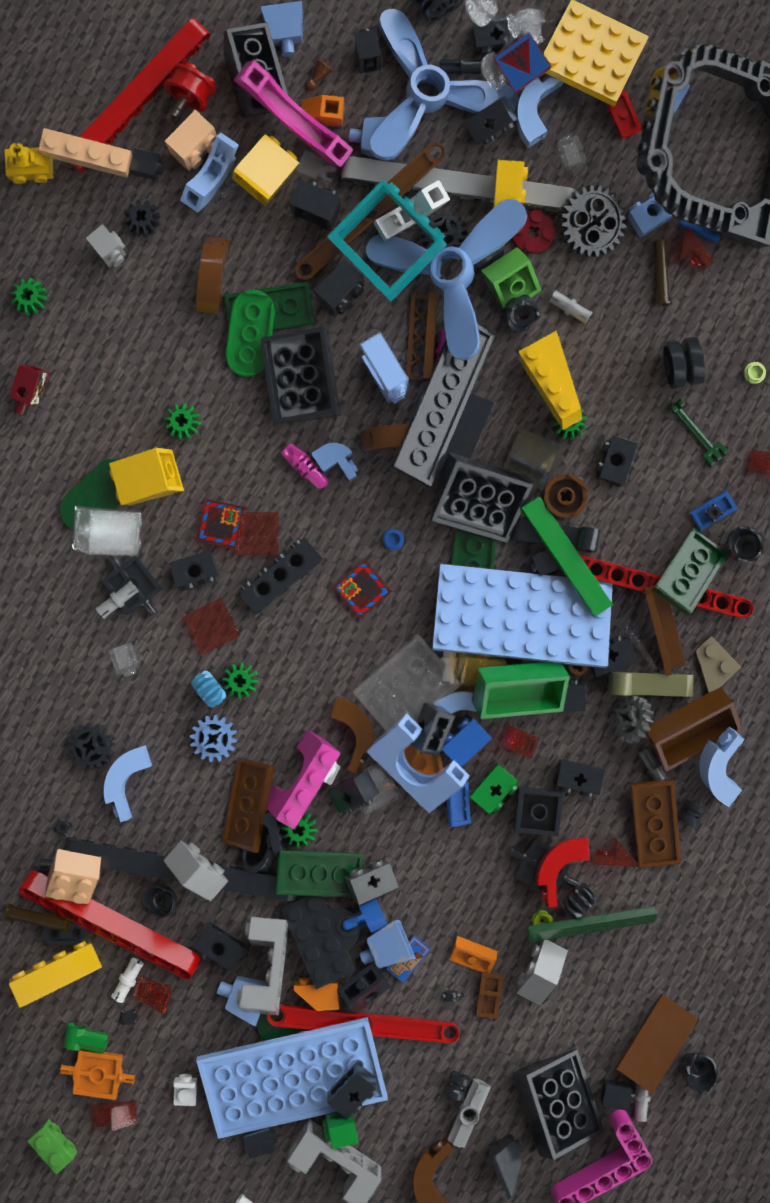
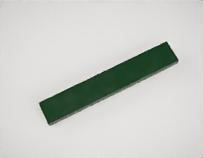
[526,906,657,943]

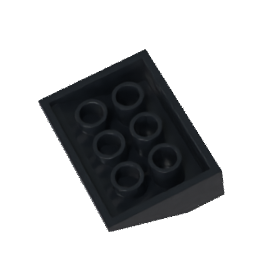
[260,326,341,424]
[431,452,533,543]
[513,1049,604,1160]

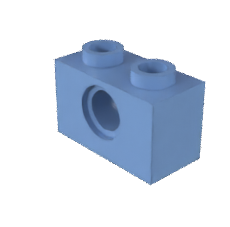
[627,193,674,238]

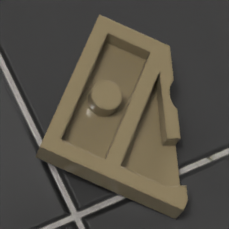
[695,636,741,693]

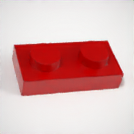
[606,90,641,140]

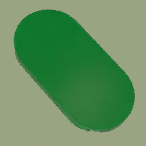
[226,290,275,377]

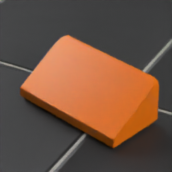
[449,936,498,973]

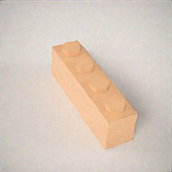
[39,128,132,178]

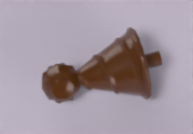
[306,58,333,91]

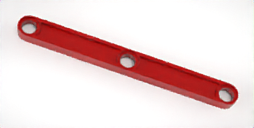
[267,1004,460,1043]

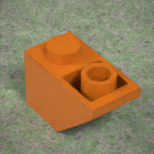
[301,95,345,127]
[294,977,340,1011]

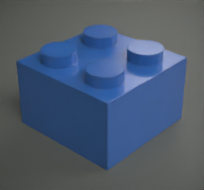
[442,717,492,767]

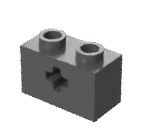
[345,859,398,905]

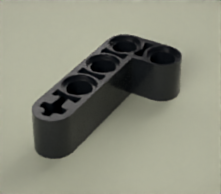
[511,518,600,553]

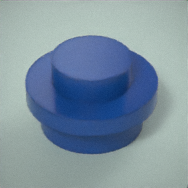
[383,529,404,550]

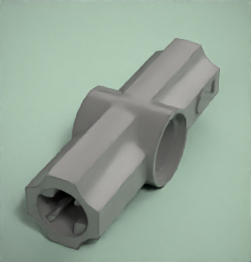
[447,1078,491,1148]

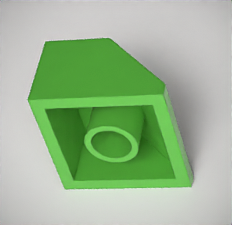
[481,247,542,310]

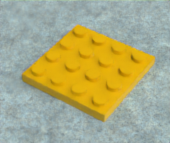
[544,0,649,106]

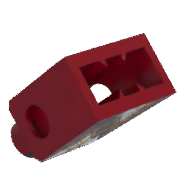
[10,364,50,416]

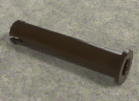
[653,239,672,307]
[4,904,71,932]

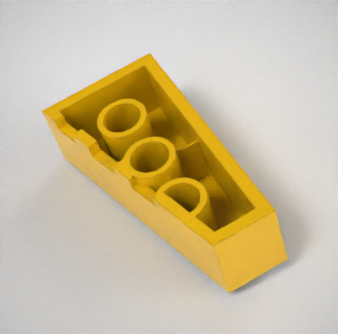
[519,330,582,430]
[9,940,102,1008]

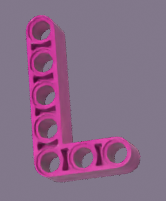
[551,1110,652,1203]

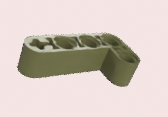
[609,672,694,697]

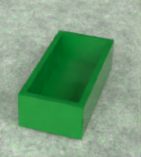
[473,662,570,719]

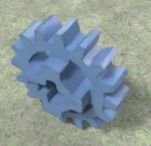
[190,715,238,762]

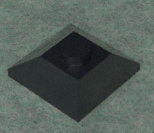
[488,1134,524,1199]

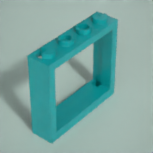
[327,179,447,301]

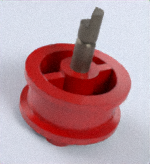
[164,62,216,124]

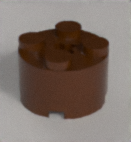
[542,474,588,520]

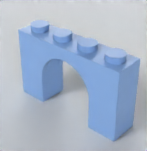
[361,333,408,404]
[367,714,469,813]

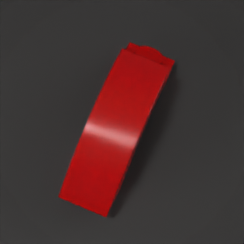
[535,837,590,907]

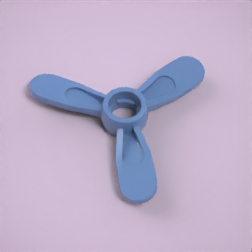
[369,9,519,161]
[366,199,527,360]

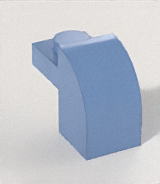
[311,443,358,482]

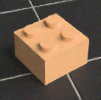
[165,110,217,171]
[45,849,101,904]

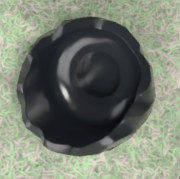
[503,295,540,333]
[726,526,764,562]
[679,1052,719,1094]

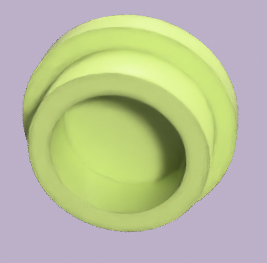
[744,362,766,384]

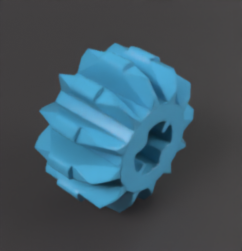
[191,671,226,708]

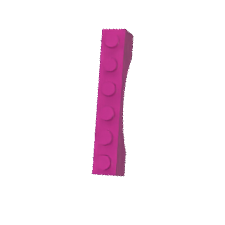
[234,61,353,167]

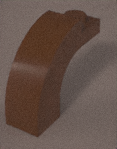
[196,237,230,314]
[361,424,409,453]
[330,696,374,773]
[413,1137,453,1203]

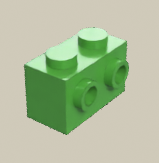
[27,1119,77,1174]

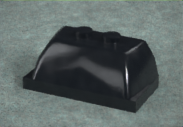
[223,22,288,119]

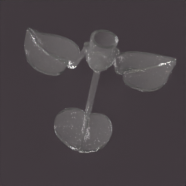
[465,0,556,90]

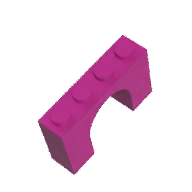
[267,729,340,829]

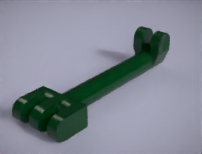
[669,399,729,467]

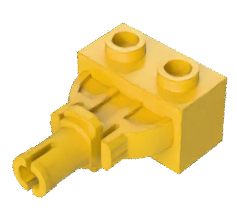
[5,143,53,184]

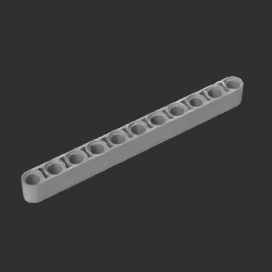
[341,156,575,212]

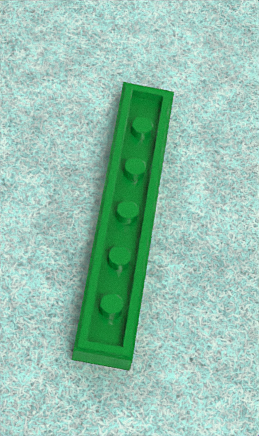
[521,496,613,617]

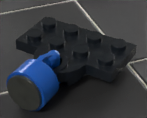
[281,896,389,990]

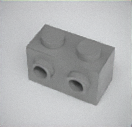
[86,224,126,268]

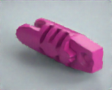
[282,444,329,489]

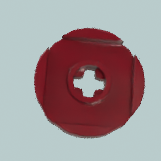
[512,209,555,254]

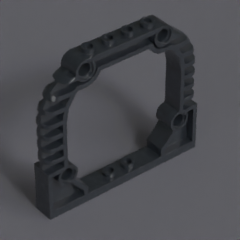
[636,44,770,249]

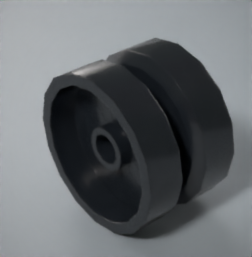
[663,336,705,389]

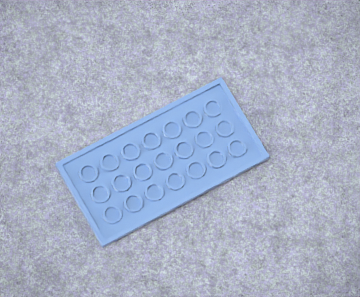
[432,564,613,668]
[196,1017,388,1139]

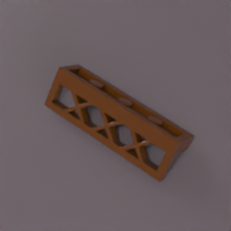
[406,292,438,381]
[644,585,686,676]

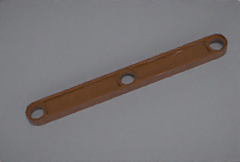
[295,142,445,280]

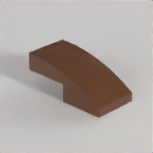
[475,972,504,1019]

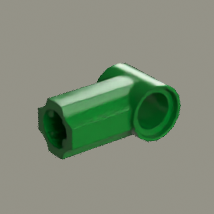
[62,1023,109,1054]

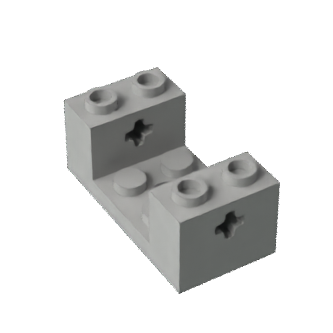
[237,917,289,1015]
[287,1119,381,1203]

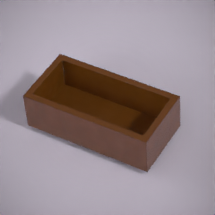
[645,687,743,772]

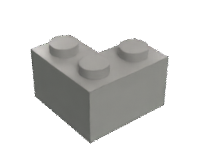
[164,841,228,901]
[517,940,568,1005]

